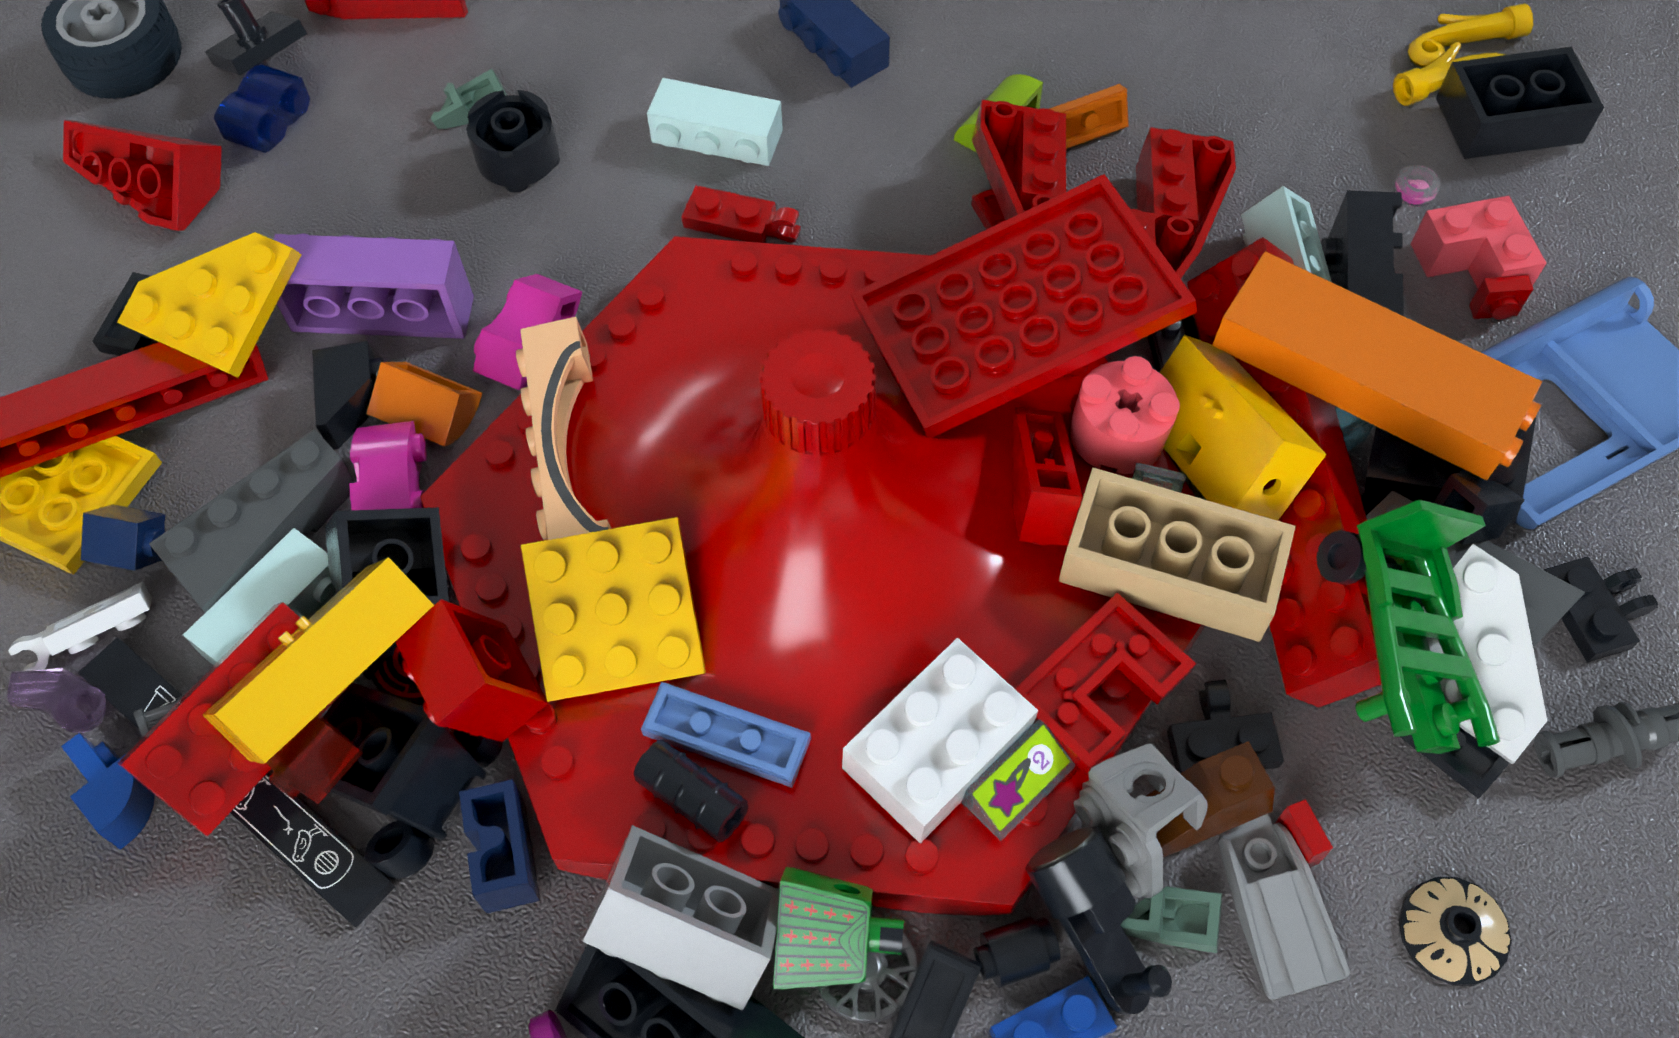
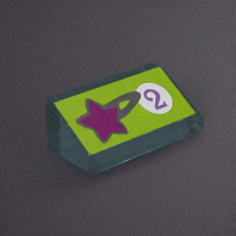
[961,719,1076,841]

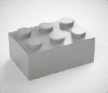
[582,825,780,1011]

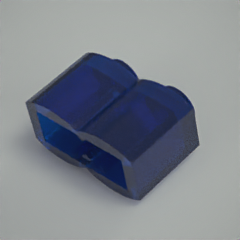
[214,64,311,153]

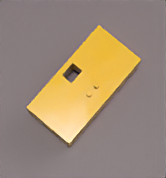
[1160,335,1327,521]
[203,557,434,764]

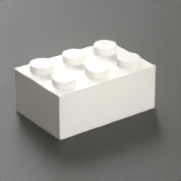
[842,637,1039,843]

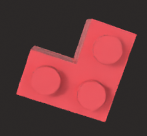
[1411,196,1547,288]

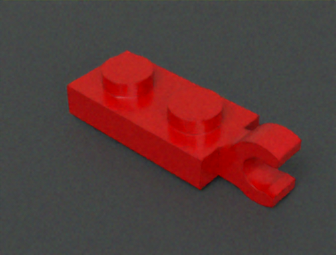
[681,185,801,243]

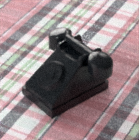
[286,683,504,879]

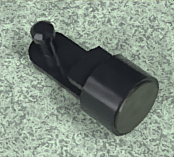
[1025,827,1172,1015]

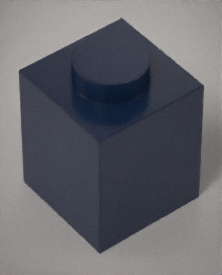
[81,504,166,571]

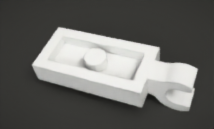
[8,582,152,677]

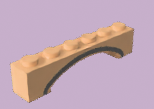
[516,317,611,540]

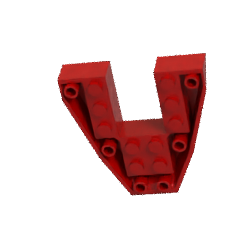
[972,100,1236,279]

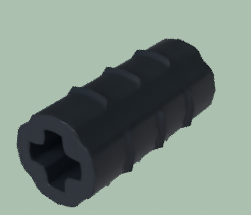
[633,740,748,842]

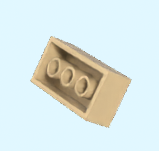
[1059,468,1296,642]

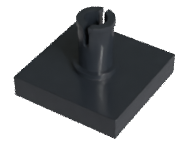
[205,0,308,75]

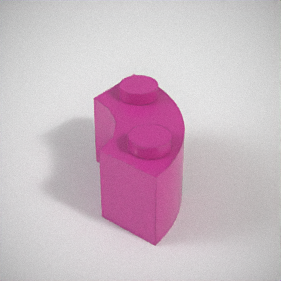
[473,274,583,390]
[349,421,427,510]

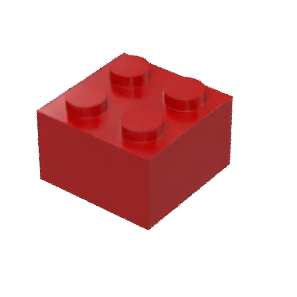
[395,599,548,742]

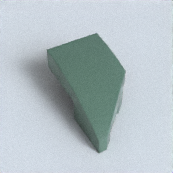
[431,69,507,129]
[1120,886,1222,953]

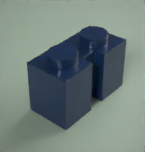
[459,779,540,914]

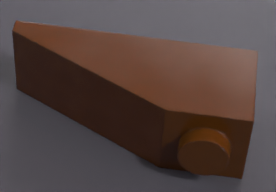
[1146,741,1275,858]

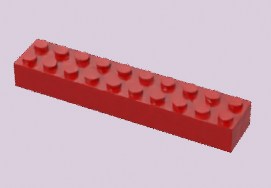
[1187,237,1381,708]

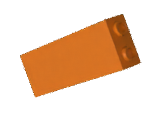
[1212,251,1542,481]

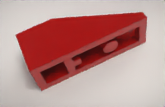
[1013,407,1082,546]

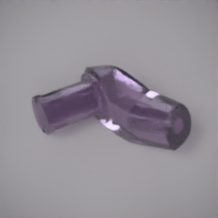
[7,668,106,733]

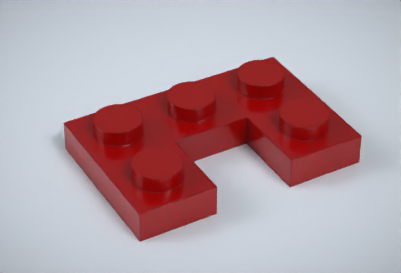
[1015,593,1197,775]

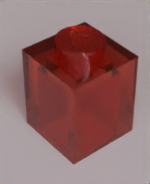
[266,714,363,804]

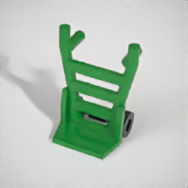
[1316,500,1500,747]

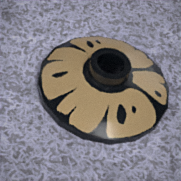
[1399,877,1512,986]

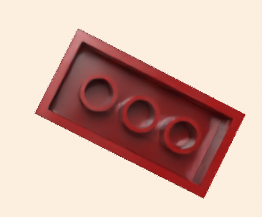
[117,602,350,837]

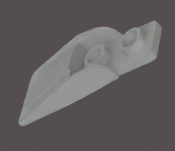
[1218,814,1350,1000]

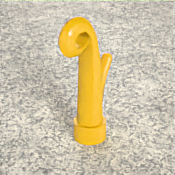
[1408,3,1533,68]
[1393,42,1506,106]

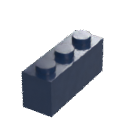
[778,0,890,88]

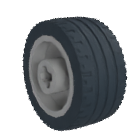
[41,0,182,99]

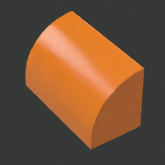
[366,362,482,446]

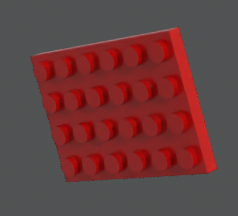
[850,174,1197,438]

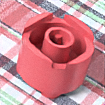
[1070,356,1180,474]

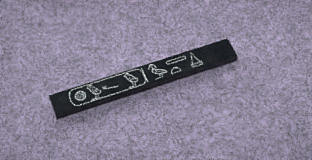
[78,637,396,928]

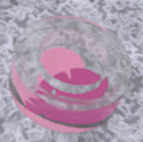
[1393,165,1441,207]

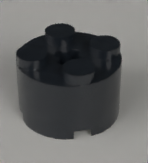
[466,90,560,193]

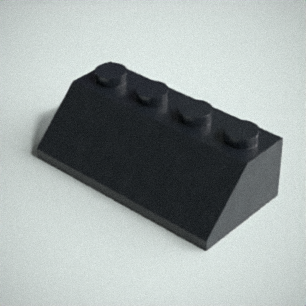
[555,944,805,1038]

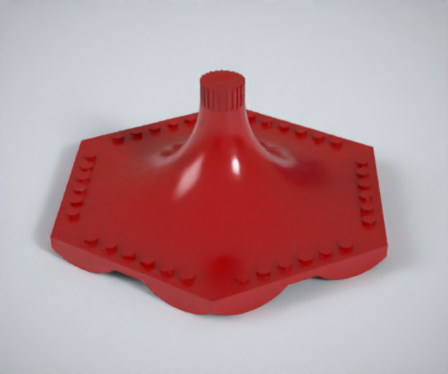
[420,236,1205,915]

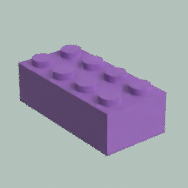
[273,234,474,339]

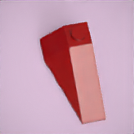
[63,120,222,231]

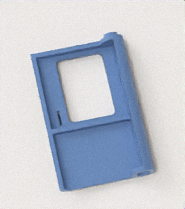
[1481,277,1679,529]

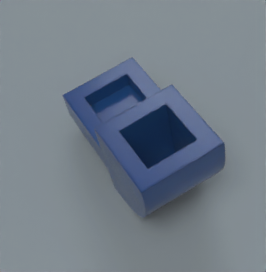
[61,733,154,850]

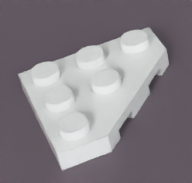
[1422,544,1547,764]

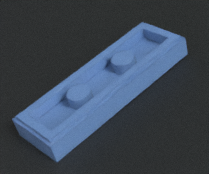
[641,682,811,788]

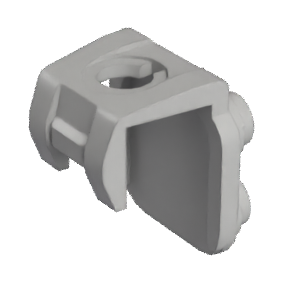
[1074,744,1208,899]

